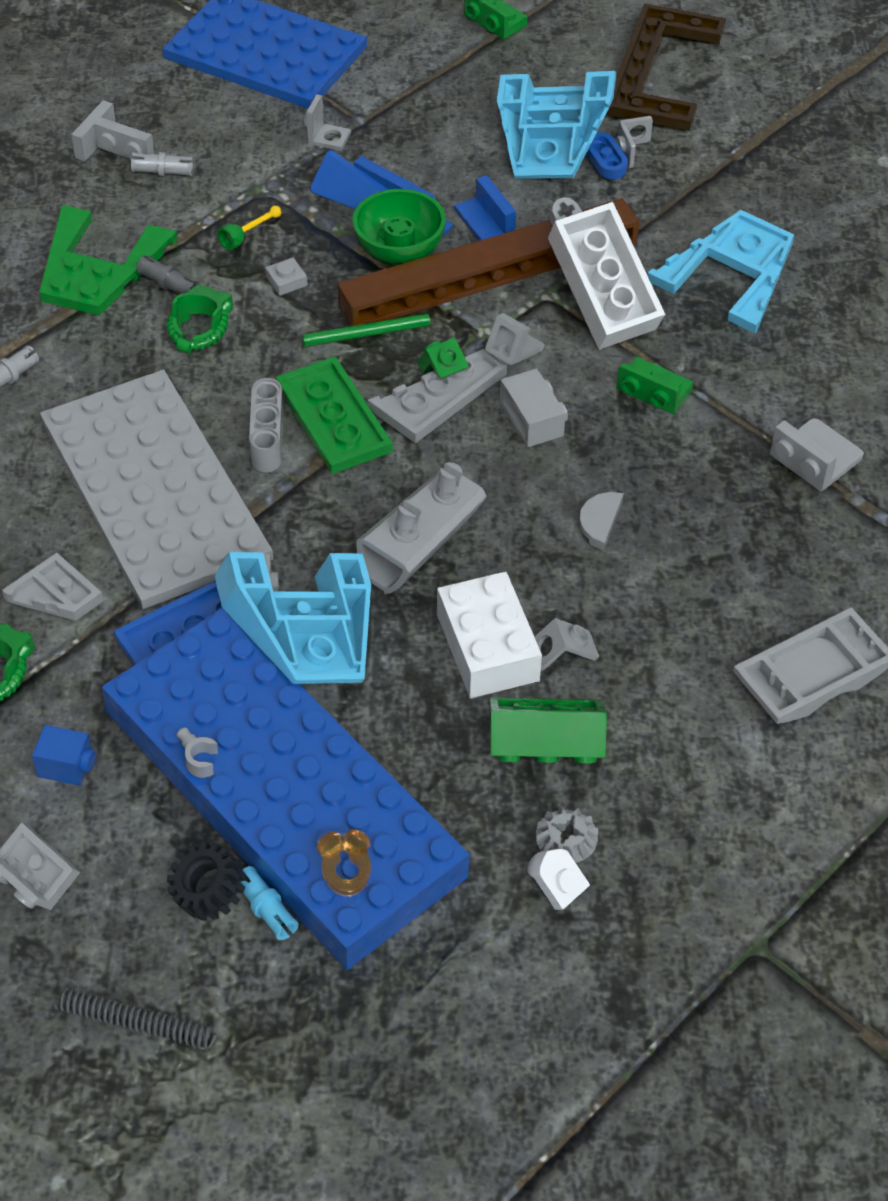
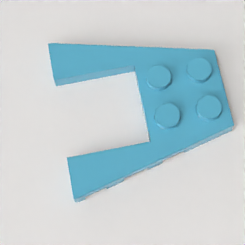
[648,210,794,334]

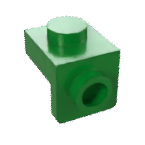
[417,337,468,380]

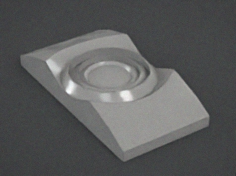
[733,607,888,724]

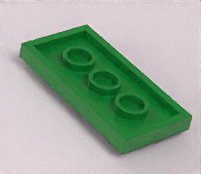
[275,356,393,475]

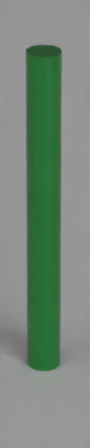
[302,313,430,347]

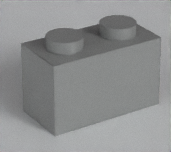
[500,368,568,447]

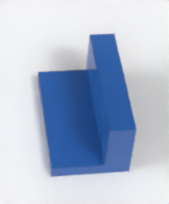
[454,175,516,241]

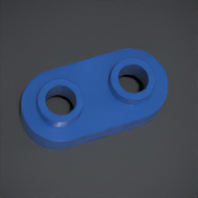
[586,132,628,180]

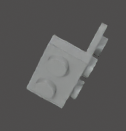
[770,419,864,492]

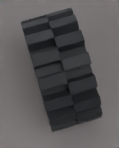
[167,841,246,921]

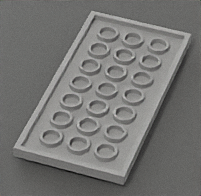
[40,369,273,609]

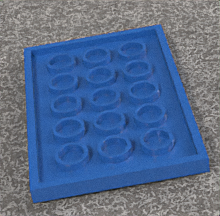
[162,0,367,109]

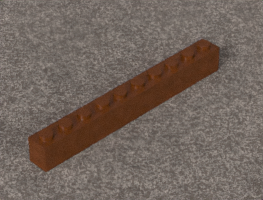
[338,198,639,326]

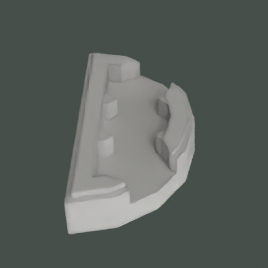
[579,492,624,551]

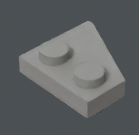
[2,553,104,621]

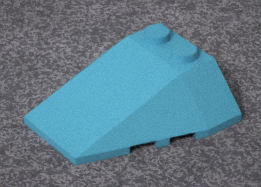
[497,71,616,179]

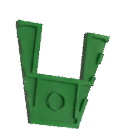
[39,205,178,316]

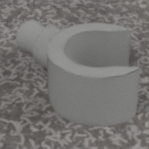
[177,728,218,778]

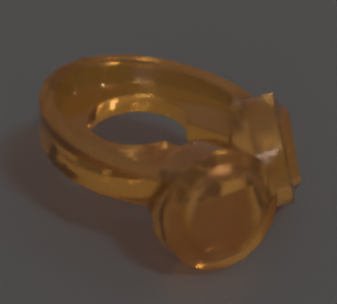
[317,829,371,896]

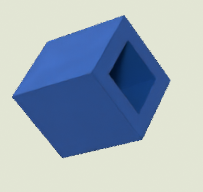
[32,725,96,786]

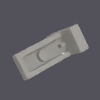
[71,100,154,161]

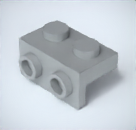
[0,822,80,910]

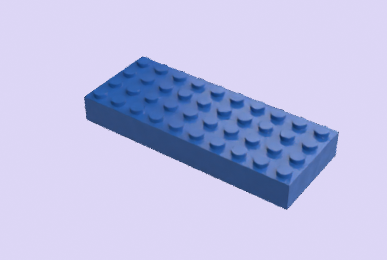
[102,608,470,971]

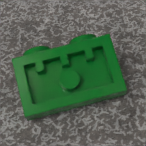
[464,0,527,40]
[616,356,694,415]

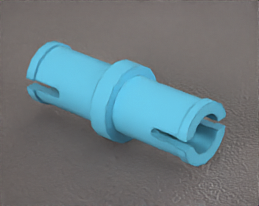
[241,866,299,940]

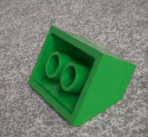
[490,697,607,763]

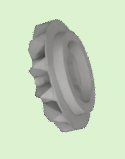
[536,806,598,863]

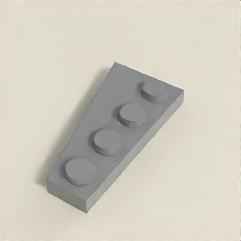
[368,349,507,444]

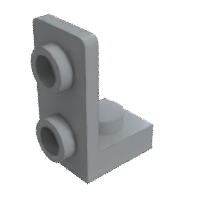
[485,313,545,366]

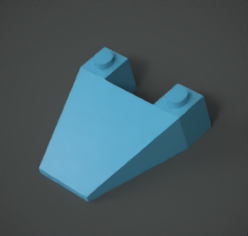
[215,552,371,684]

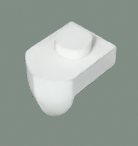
[527,849,590,910]

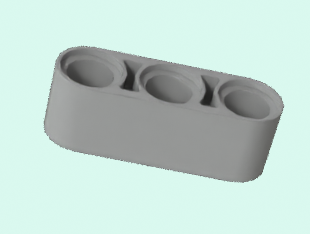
[249,378,283,473]

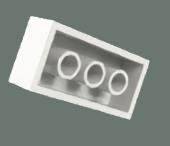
[548,202,665,350]

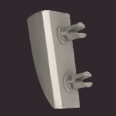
[357,462,486,594]

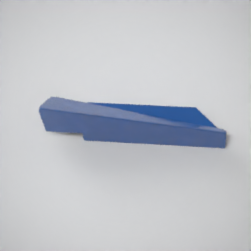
[311,149,453,236]

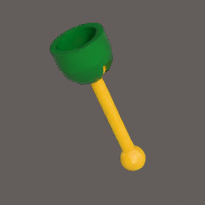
[217,206,282,251]

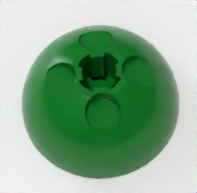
[352,189,446,266]

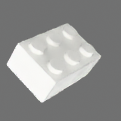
[437,572,542,698]

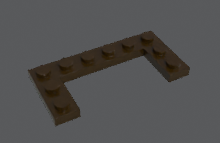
[606,3,726,131]

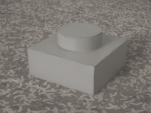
[265,257,308,296]

